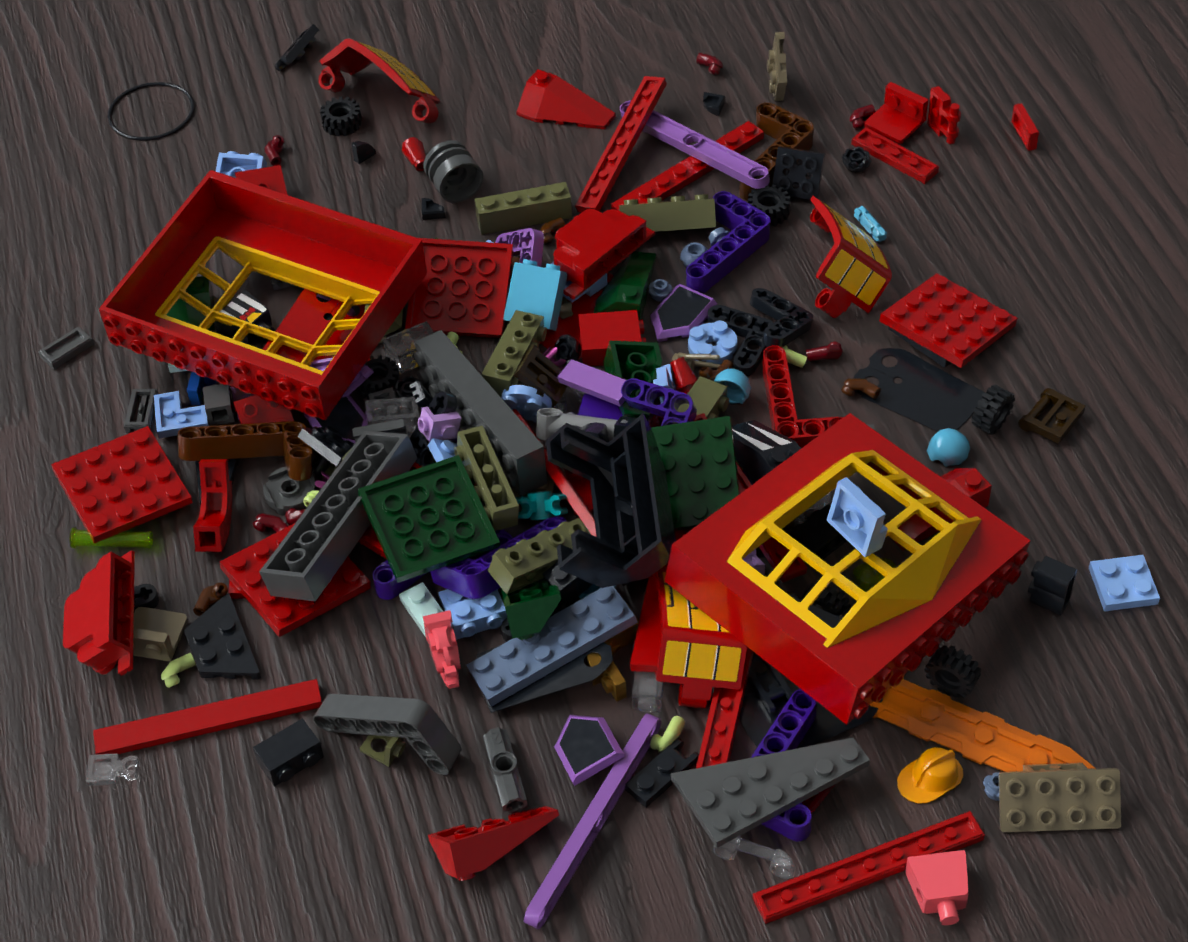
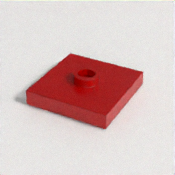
[235,165,288,195]

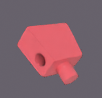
[905,850,968,926]

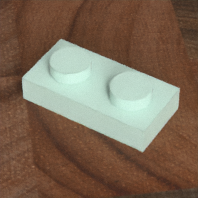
[399,582,444,637]

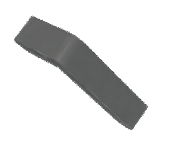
[313,694,462,775]

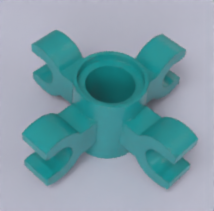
[516,491,568,520]

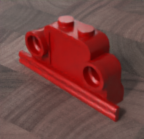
[553,209,655,300]
[63,550,135,675]

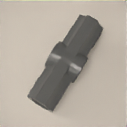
[483,727,528,814]

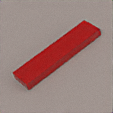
[851,127,939,184]

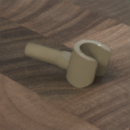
[559,296,573,319]

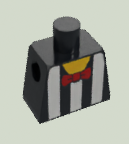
[214,289,275,345]

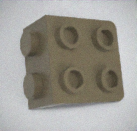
[133,607,188,662]

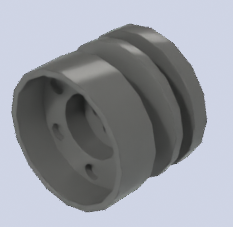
[423,140,484,203]

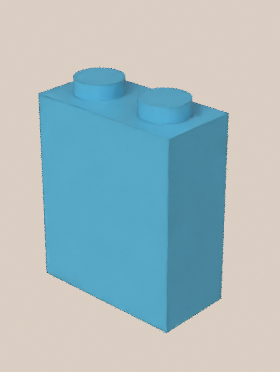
[503,259,567,331]

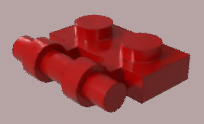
[927,86,961,144]

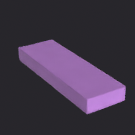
[557,359,632,407]

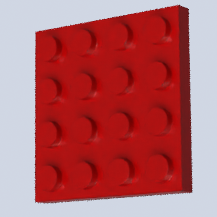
[405,238,514,338]
[879,273,1018,368]
[51,426,192,544]
[220,523,371,637]

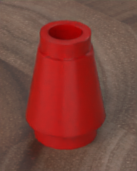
[402,137,426,171]
[670,357,697,394]

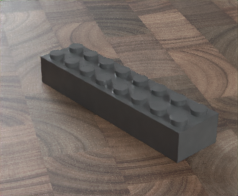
[414,330,547,496]
[259,431,417,602]

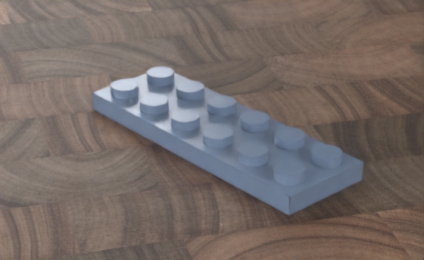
[466,586,638,707]

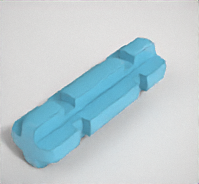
[854,206,887,243]

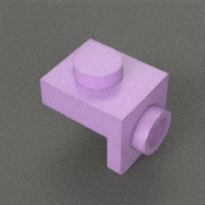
[418,407,461,442]

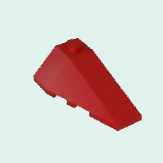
[516,69,616,129]
[891,468,992,551]
[428,806,559,881]

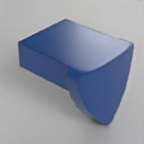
[187,372,218,406]

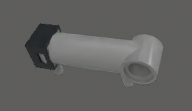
[536,408,637,442]

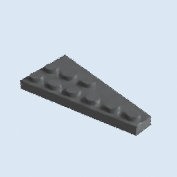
[671,737,870,848]

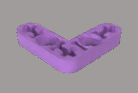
[495,228,544,267]

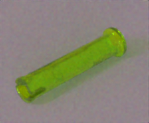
[70,527,153,548]

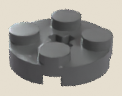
[263,467,317,515]

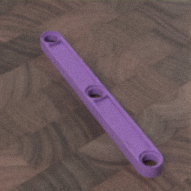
[619,101,770,189]
[524,713,661,929]

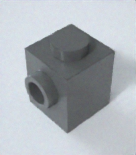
[203,384,235,426]

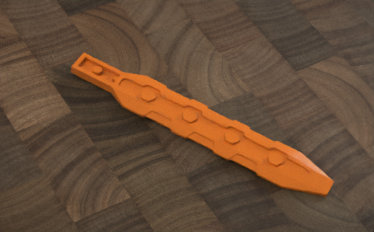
[870,679,1096,772]

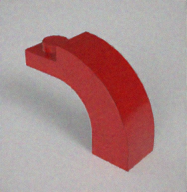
[193,459,232,552]

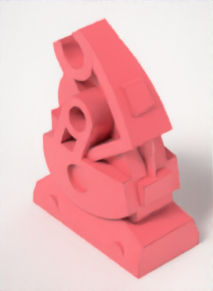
[423,610,461,689]

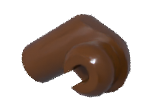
[540,217,565,244]
[699,360,734,381]
[841,378,881,399]
[193,582,228,616]

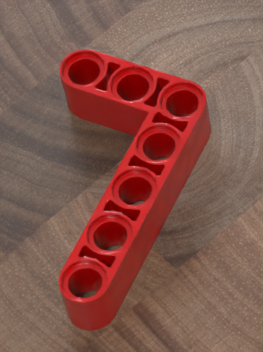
[763,345,843,448]

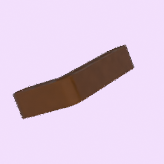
[739,102,814,201]
[178,421,312,481]

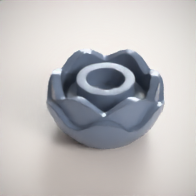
[680,242,708,267]

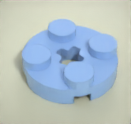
[688,320,737,365]
[501,385,552,423]

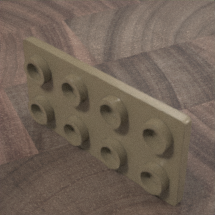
[998,763,1121,832]

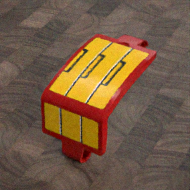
[318,38,440,124]
[810,196,892,318]
[656,569,747,709]

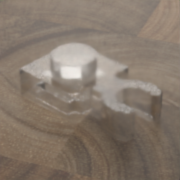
[86,753,140,786]

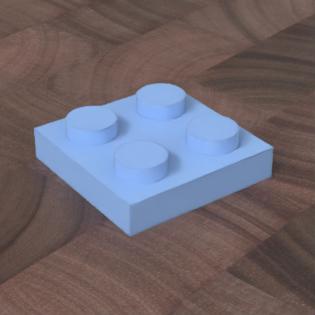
[1089,555,1160,612]

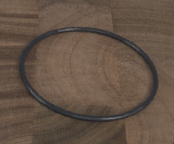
[108,82,194,140]

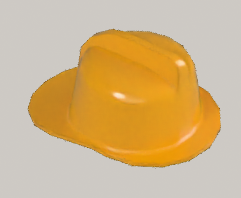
[897,747,963,804]

